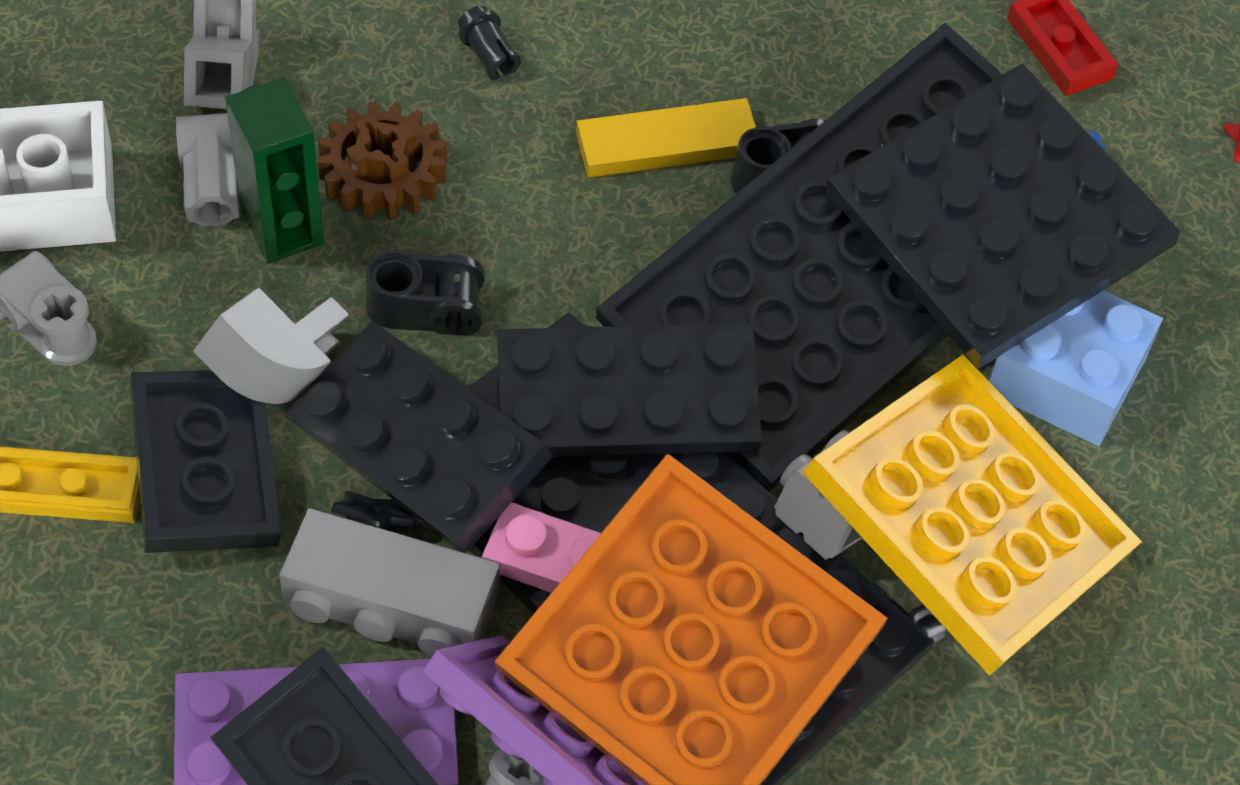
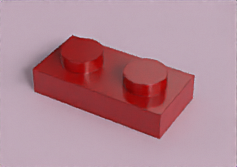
[1007,0,1118,97]

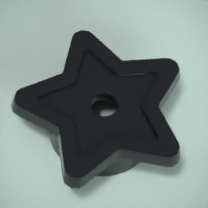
[331,491,416,533]

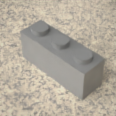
[279,508,500,657]

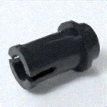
[458,6,521,80]

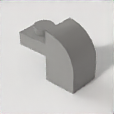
[184,0,260,109]
[193,287,349,404]

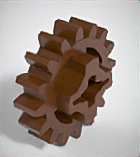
[317,102,447,220]

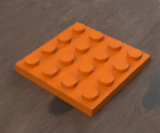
[495,454,887,785]

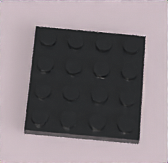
[826,63,1181,369]

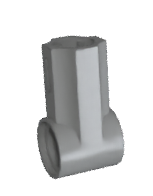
[176,113,239,227]

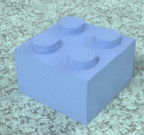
[989,291,1163,447]

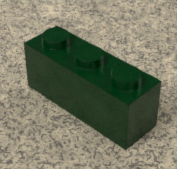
[225,77,324,264]

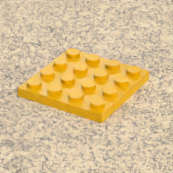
[802,354,1142,676]

